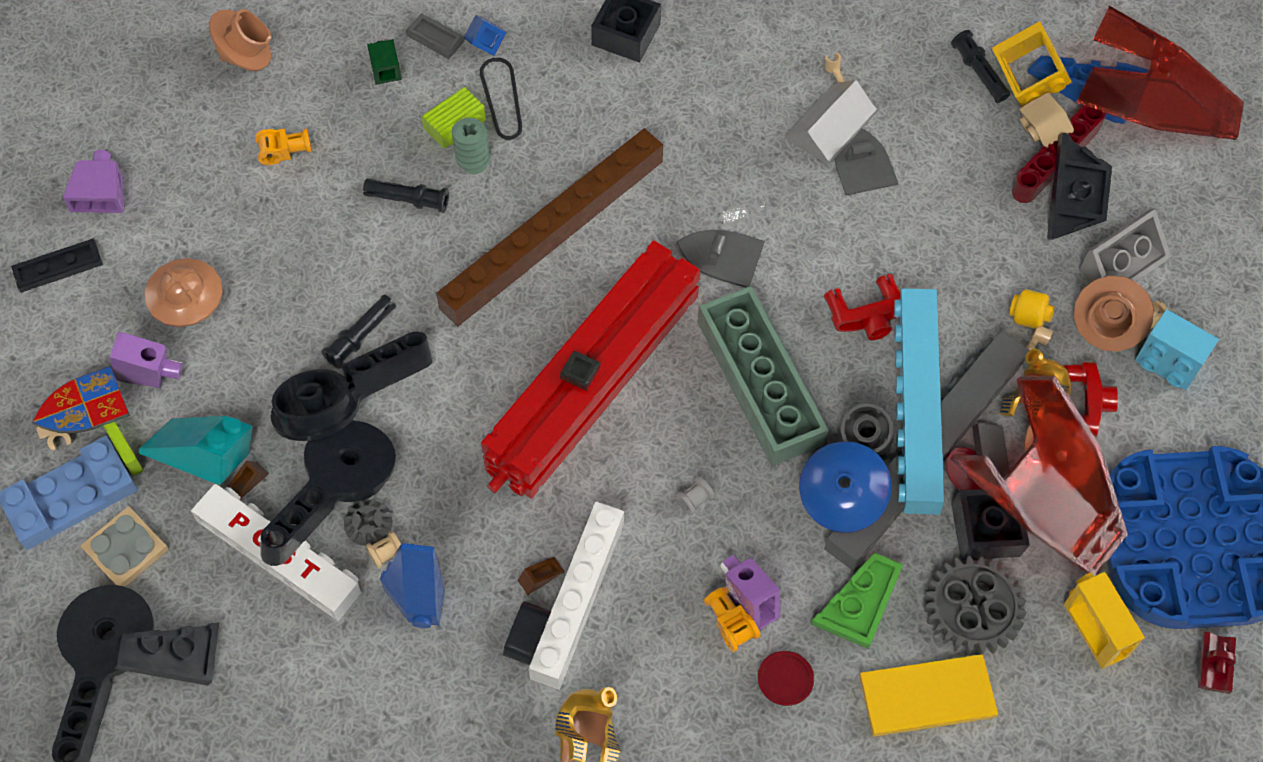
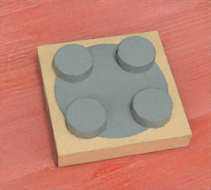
[80,506,169,587]

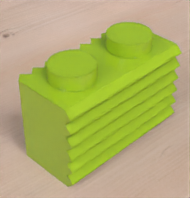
[421,87,486,149]

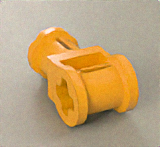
[255,128,312,166]
[703,586,761,653]

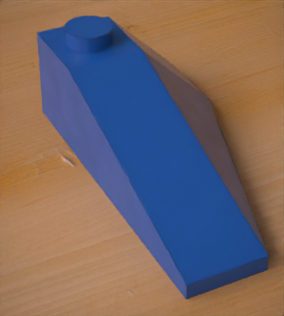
[1028,56,1151,124]
[380,543,445,628]

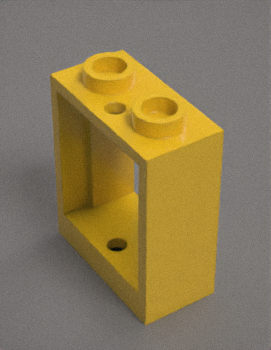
[992,21,1072,107]
[1063,572,1145,669]

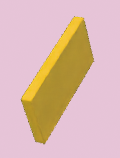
[859,654,999,737]

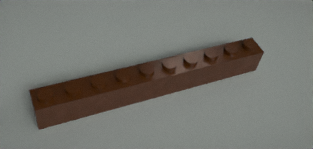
[436,128,663,327]

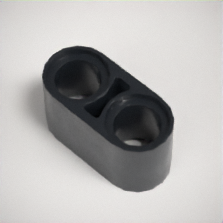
[503,601,551,665]

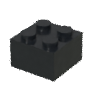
[591,0,661,63]
[951,487,1030,561]

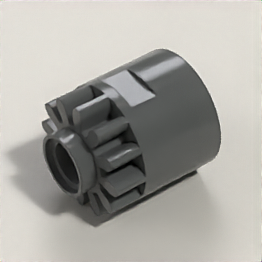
[841,403,894,458]

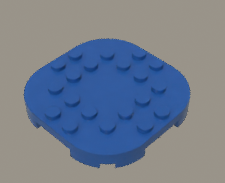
[1098,446,1263,629]

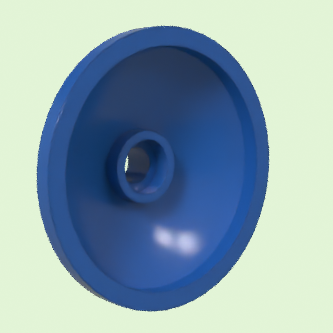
[799,441,892,533]

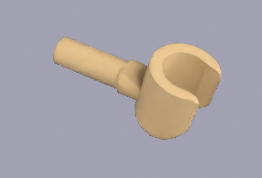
[825,52,844,83]
[1026,326,1053,350]

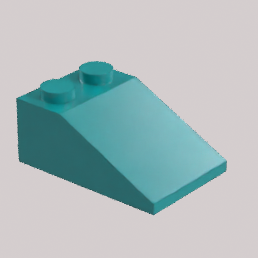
[139,415,253,485]

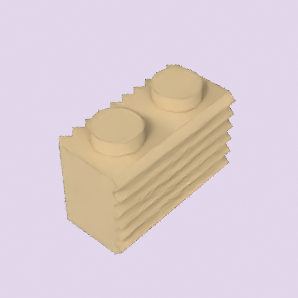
[1019,93,1074,147]

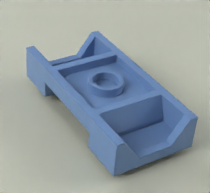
[0,435,138,550]

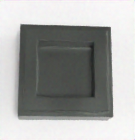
[560,350,601,391]

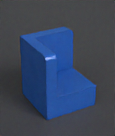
[464,15,506,56]

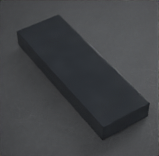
[11,238,103,293]

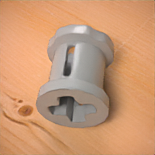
[674,476,715,516]

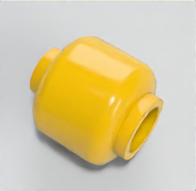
[1010,289,1055,329]

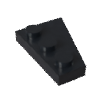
[114,622,219,686]

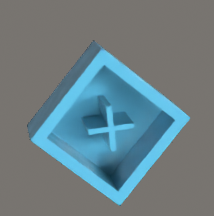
[1135,309,1219,390]

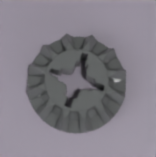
[344,498,393,546]

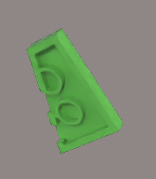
[811,553,903,649]

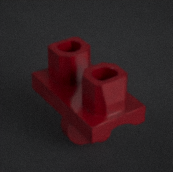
[1198,631,1236,694]

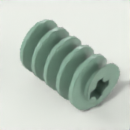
[452,118,490,175]

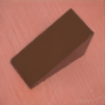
[227,461,269,500]
[517,557,565,595]

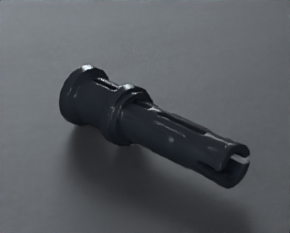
[951,30,1011,103]
[363,178,449,213]
[321,295,396,369]

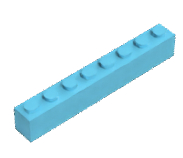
[894,288,944,515]

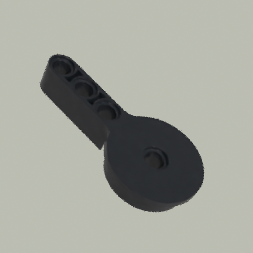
[270,331,433,441]
[260,420,396,566]
[51,585,154,762]

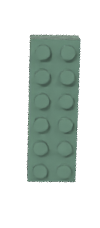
[697,286,829,466]

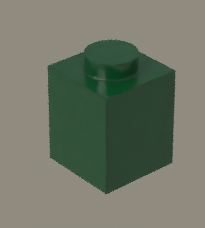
[367,39,402,85]

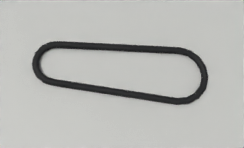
[480,58,522,140]

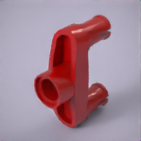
[824,274,901,341]
[1063,362,1118,437]

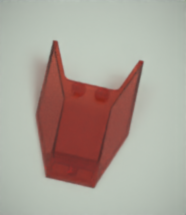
[1077,5,1244,140]
[950,376,1128,576]

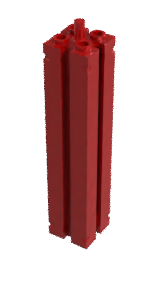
[481,240,700,499]

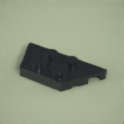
[1047,133,1112,240]

